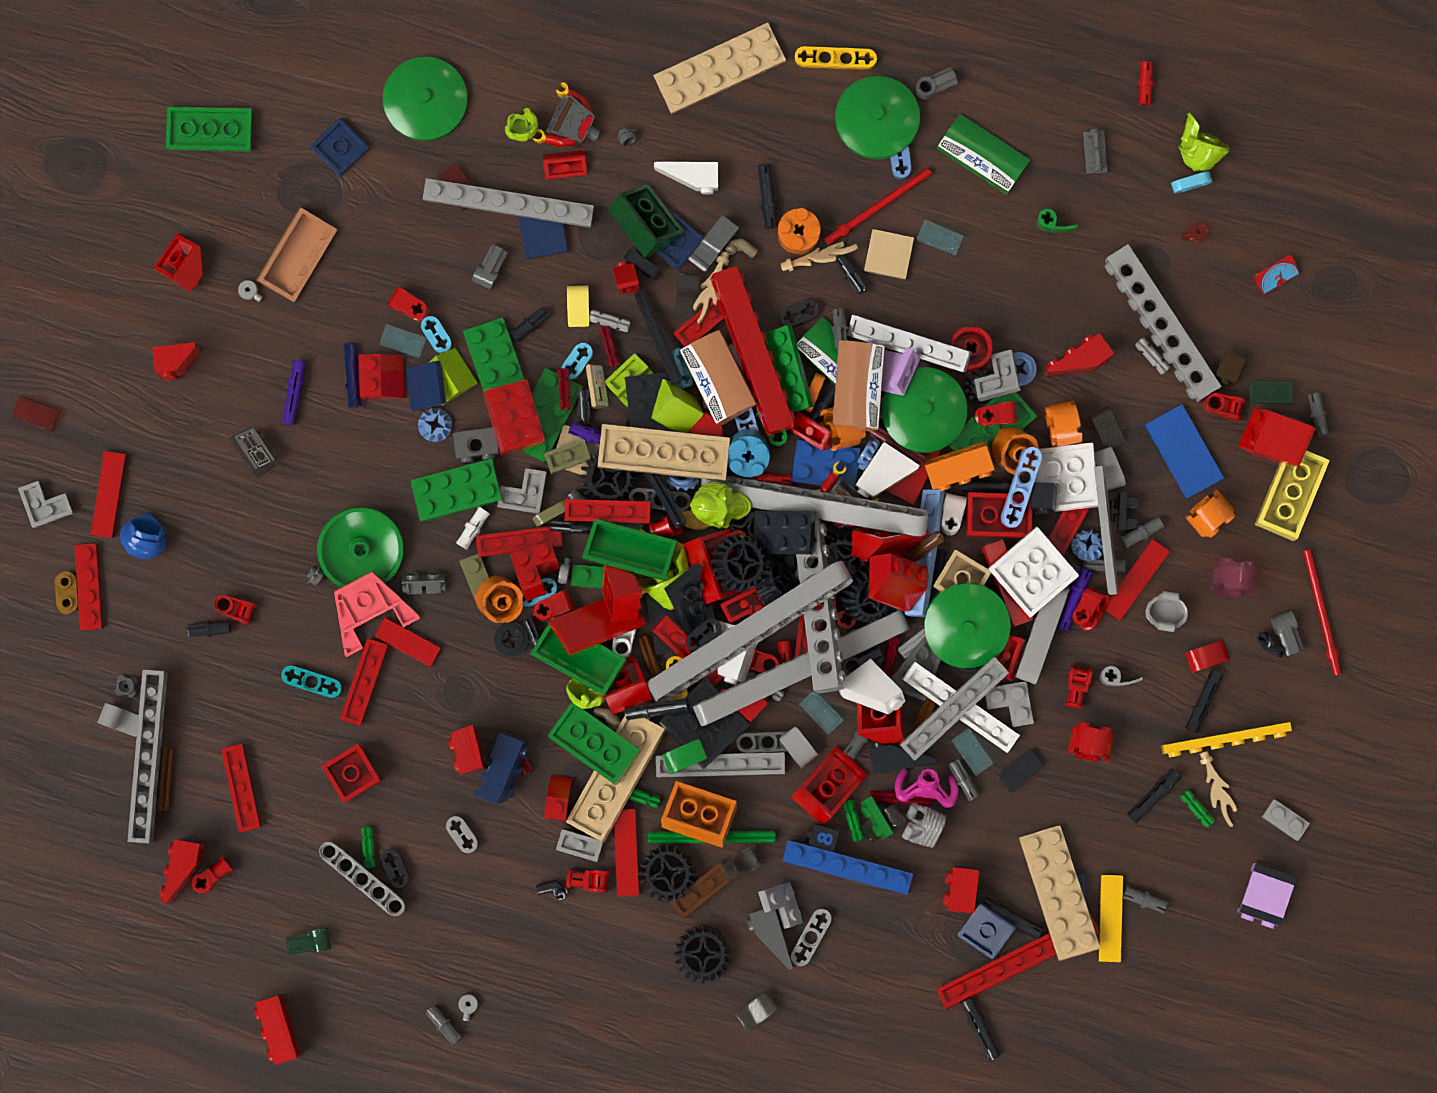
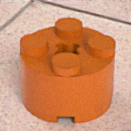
[778,208,821,254]
[1045,400,1082,447]
[820,407,866,451]
[991,427,1041,475]
[1185,490,1236,538]
[474,575,523,623]

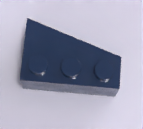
[473,731,529,804]

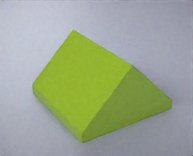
[428,348,478,406]
[651,379,704,433]

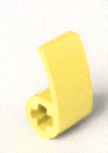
[567,285,589,327]

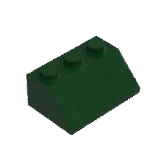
[608,183,685,258]

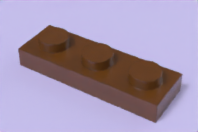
[670,862,734,918]

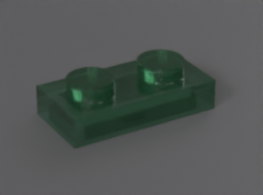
[1249,381,1293,404]

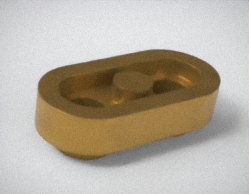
[55,571,79,614]

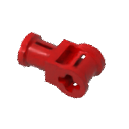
[1065,664,1092,709]
[191,856,234,894]
[566,869,610,893]

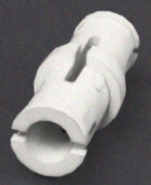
[456,507,490,550]

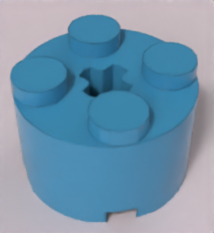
[728,429,770,477]

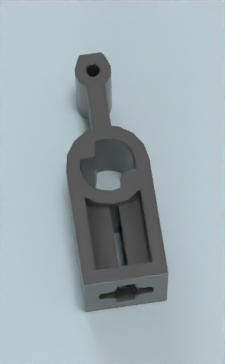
[688,215,739,272]

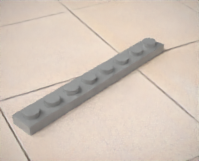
[423,178,594,228]

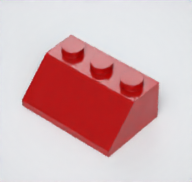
[851,528,929,562]
[683,529,750,604]
[869,553,929,612]
[254,994,301,1065]

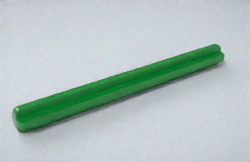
[648,831,776,843]

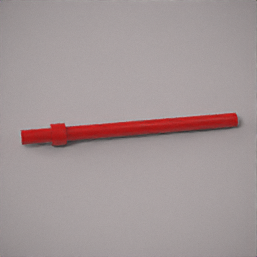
[824,168,932,246]
[1303,549,1342,676]

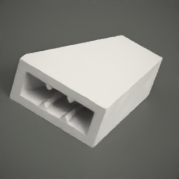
[855,442,920,499]
[714,621,757,685]
[839,659,905,714]

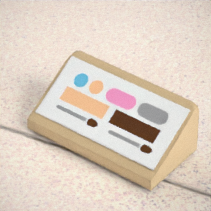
[586,364,609,409]

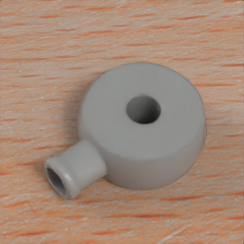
[238,280,263,302]
[558,558,571,584]
[458,994,479,1021]

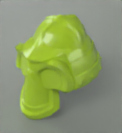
[1178,112,1229,172]
[690,481,752,529]
[645,547,689,610]

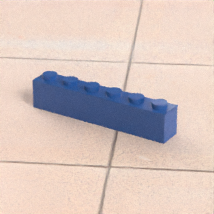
[782,840,913,895]

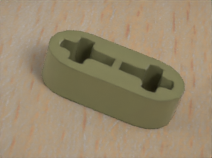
[532,500,565,528]

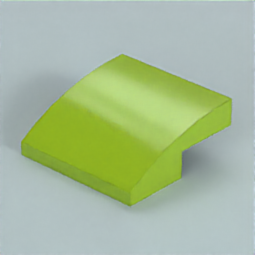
[604,353,654,408]

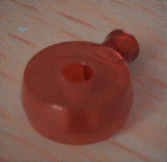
[1182,222,1208,242]

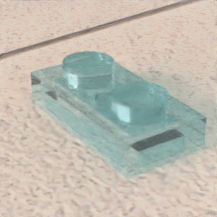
[916,220,964,256]
[379,324,427,359]
[799,691,844,735]
[951,728,994,776]

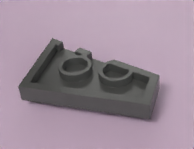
[890,635,941,701]

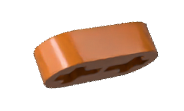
[803,373,826,413]

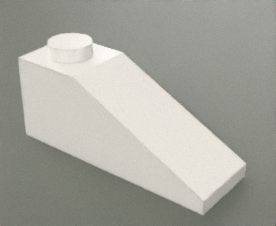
[654,162,718,195]

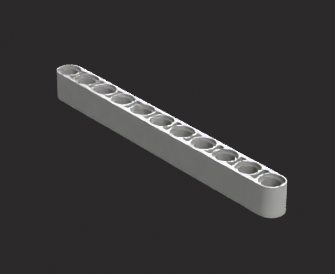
[701,475,928,536]
[647,561,853,703]
[692,609,910,726]

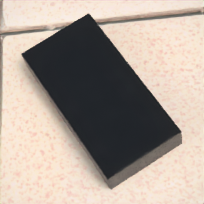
[997,749,1044,793]

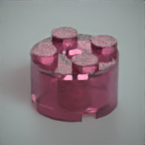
[1211,558,1256,597]

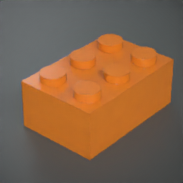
[925,441,995,491]
[661,781,737,848]

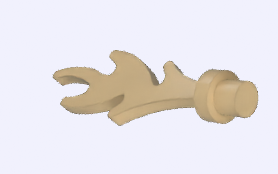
[781,242,858,272]
[693,252,729,324]
[1200,751,1237,827]

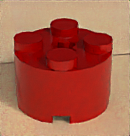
[950,327,992,372]
[1067,722,1114,762]

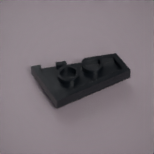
[664,563,707,635]

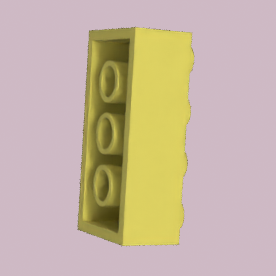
[1254,451,1330,541]

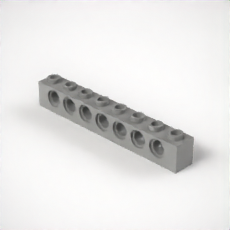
[1104,244,1221,403]
[796,518,846,694]
[127,670,168,844]

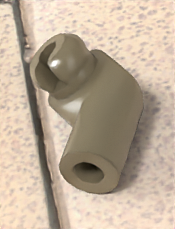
[725,239,758,258]
[593,707,621,732]

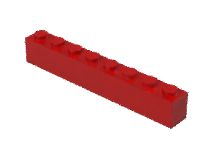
[710,266,795,437]

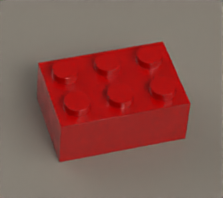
[483,380,545,455]
[966,492,1032,539]

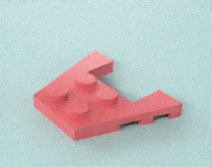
[334,571,420,657]

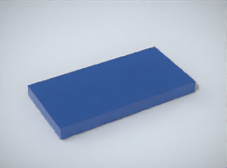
[1144,404,1224,499]

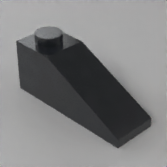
[868,743,937,774]

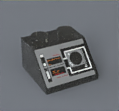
[229,427,279,478]

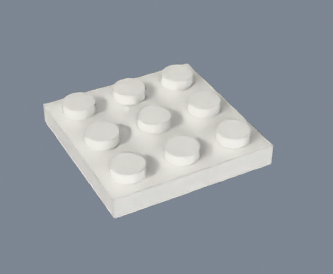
[1034,443,1098,514]
[988,527,1079,618]

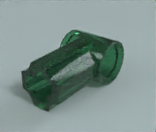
[286,928,331,955]

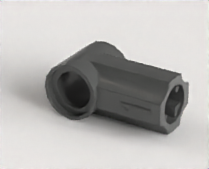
[915,67,958,100]
[472,244,508,290]
[1270,610,1304,656]

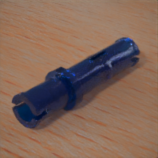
[343,343,362,408]

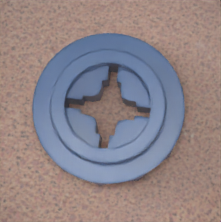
[1013,352,1036,386]
[418,408,452,442]
[858,438,880,470]
[665,475,699,491]
[1071,529,1103,561]

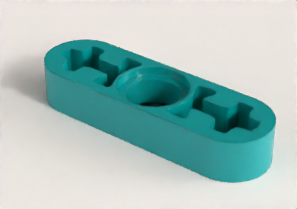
[281,666,342,698]

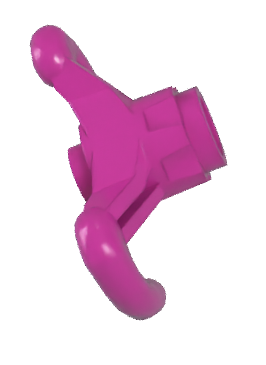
[895,769,959,808]

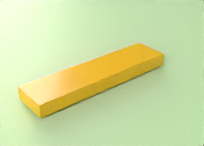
[1099,875,1123,962]

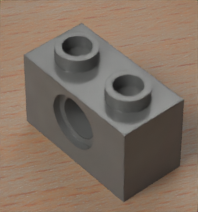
[453,427,500,463]

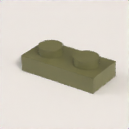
[544,439,591,474]
[459,554,489,599]

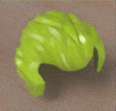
[505,108,539,142]
[566,679,605,709]

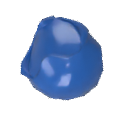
[120,512,167,559]

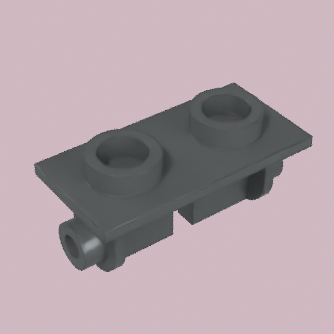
[1083,129,1107,174]
[402,571,446,595]

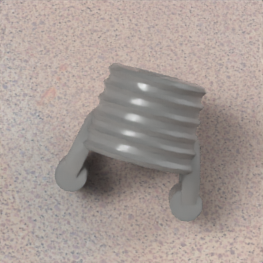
[1145,591,1188,632]
[902,803,946,848]

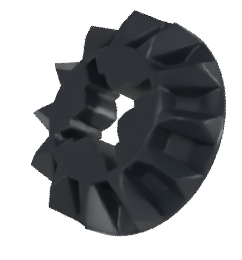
[965,369,993,403]
[494,622,528,656]

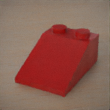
[1238,408,1316,467]
[448,725,487,775]
[791,746,868,826]

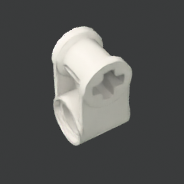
[940,493,967,536]
[612,629,636,658]

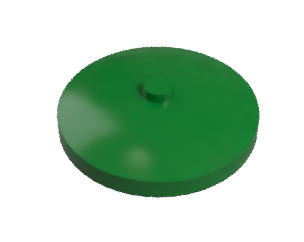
[383,57,468,141]
[835,76,920,160]
[882,367,967,453]
[317,506,403,587]
[924,582,1011,668]

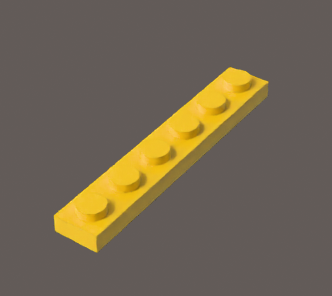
[1161,722,1292,757]

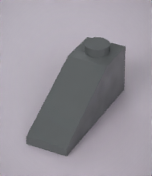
[746,909,793,970]

